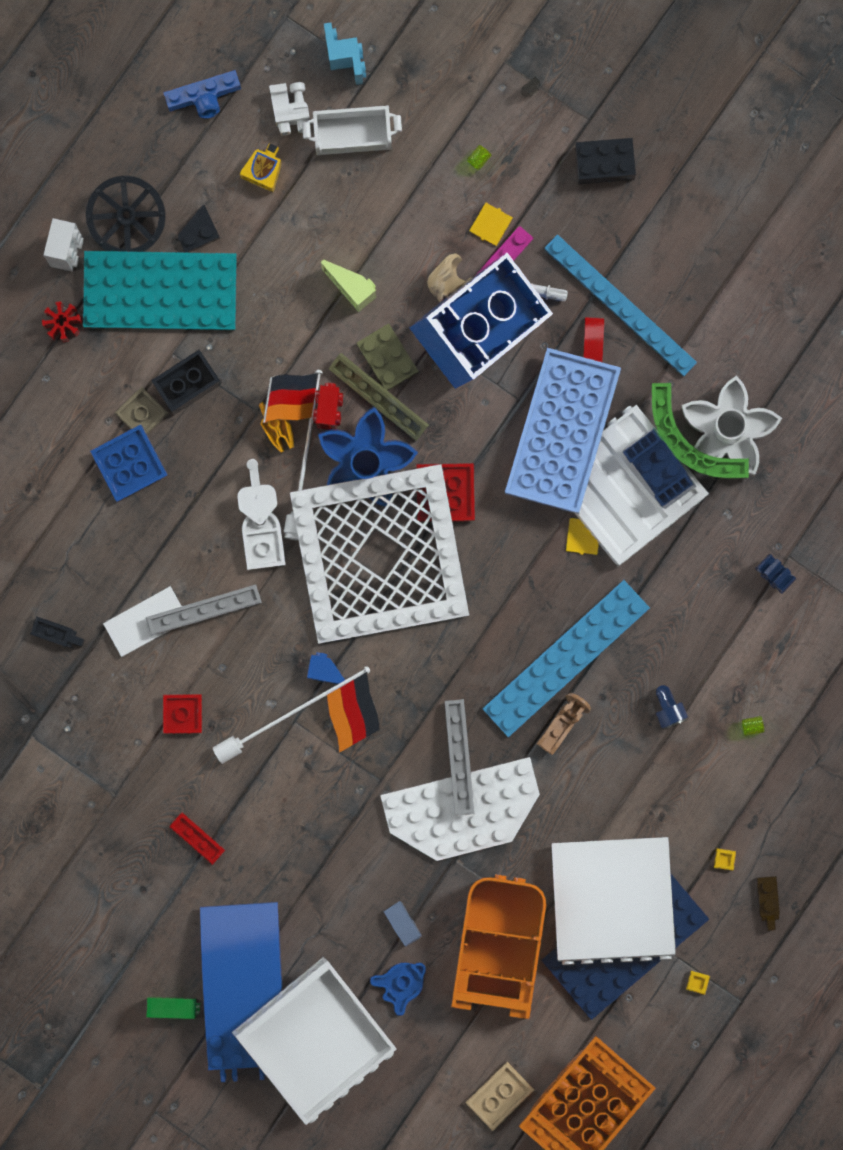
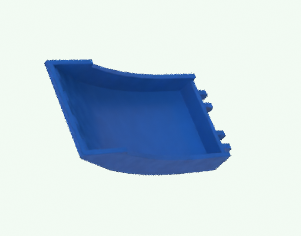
[200,902,283,1083]

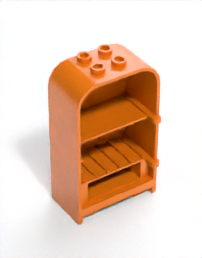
[451,874,546,1019]

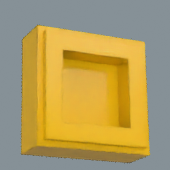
[714,848,736,871]
[686,971,710,995]

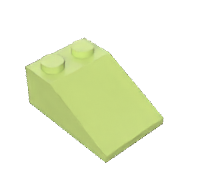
[321,260,376,312]

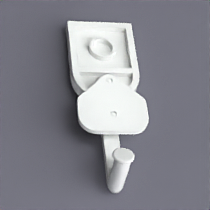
[238,459,286,570]

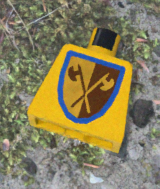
[240,143,282,192]

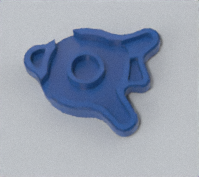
[370,962,426,1016]

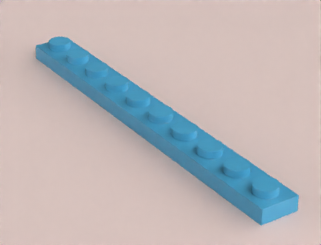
[544,235,697,377]

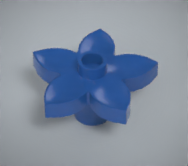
[318,406,418,507]

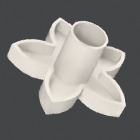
[681,376,782,476]

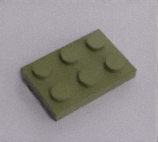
[356,323,419,391]

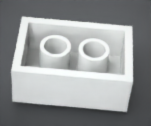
[44,218,83,272]

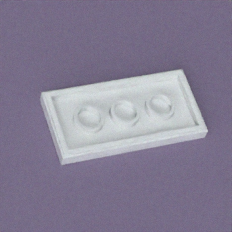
[103,586,182,657]

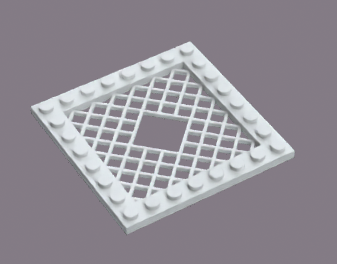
[290,464,469,644]

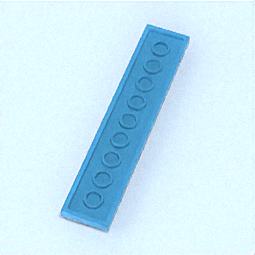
[483,580,650,737]

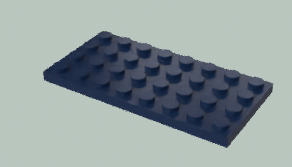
[541,873,709,1020]

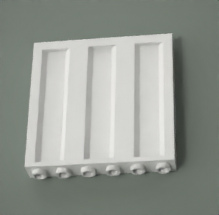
[575,405,709,567]

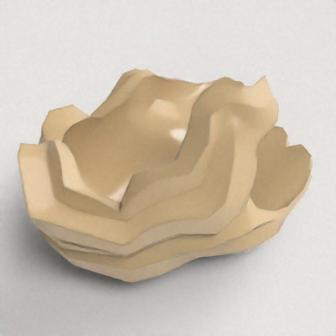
[427,254,472,303]

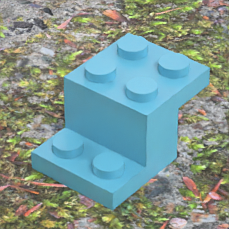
[324,23,366,85]

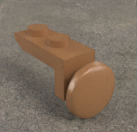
[537,693,591,755]

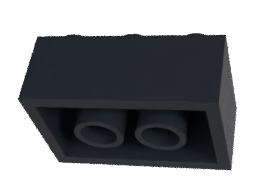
[575,138,636,185]
[151,349,221,415]

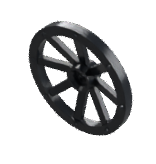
[86,175,166,252]

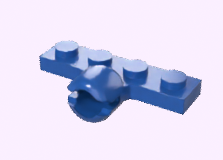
[163,70,241,119]

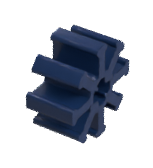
[755,554,796,594]

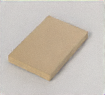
[465,1062,534,1131]

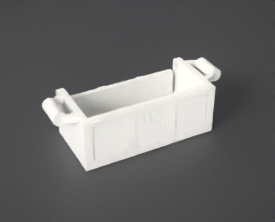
[302,106,402,155]

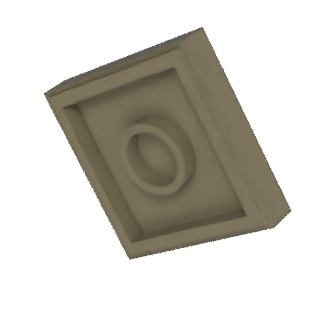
[115,387,169,435]

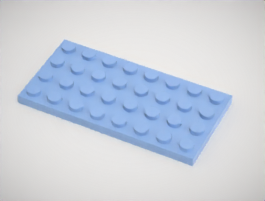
[505,348,621,514]

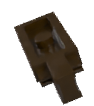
[757,876,780,931]

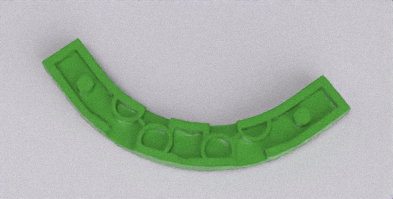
[652,383,749,479]

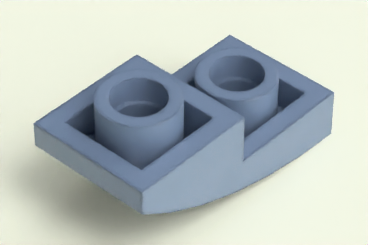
[384,901,422,947]

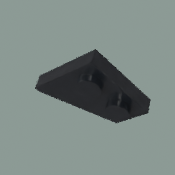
[178,204,220,253]

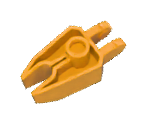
[259,402,294,452]

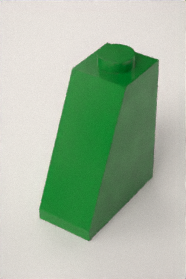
[146,996,201,1019]

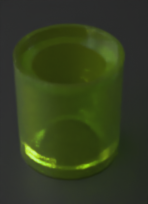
[467,145,492,170]
[742,716,765,736]

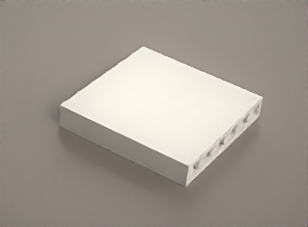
[552,837,675,965]
[232,957,397,1125]

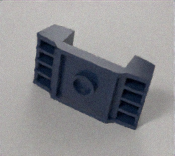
[623,427,697,509]

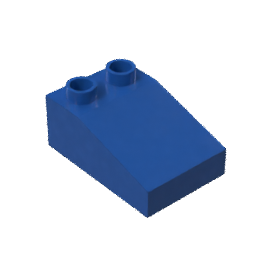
[409,253,553,389]

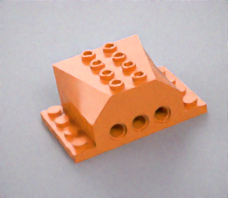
[519,1036,656,1150]

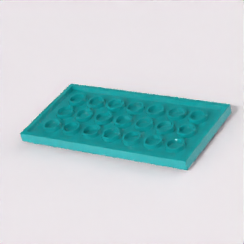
[83,251,237,330]

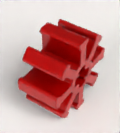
[42,301,82,342]

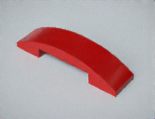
[583,317,604,362]

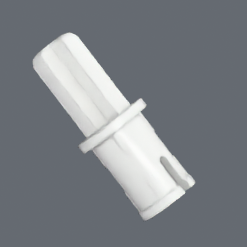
[531,283,568,301]

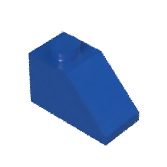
[307,652,345,684]

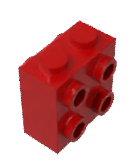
[313,383,344,430]

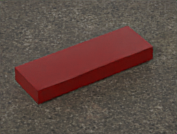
[169,812,226,865]

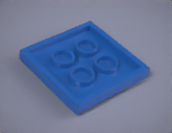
[90,424,168,502]

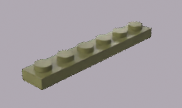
[329,353,429,441]

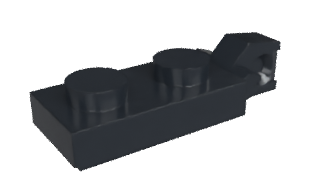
[30,616,85,648]

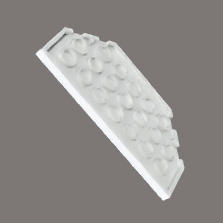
[380,757,540,861]

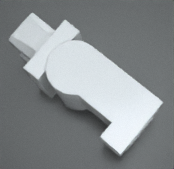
[269,82,310,136]

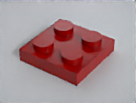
[163,694,202,734]

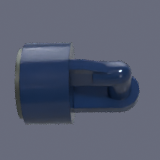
[655,685,688,730]

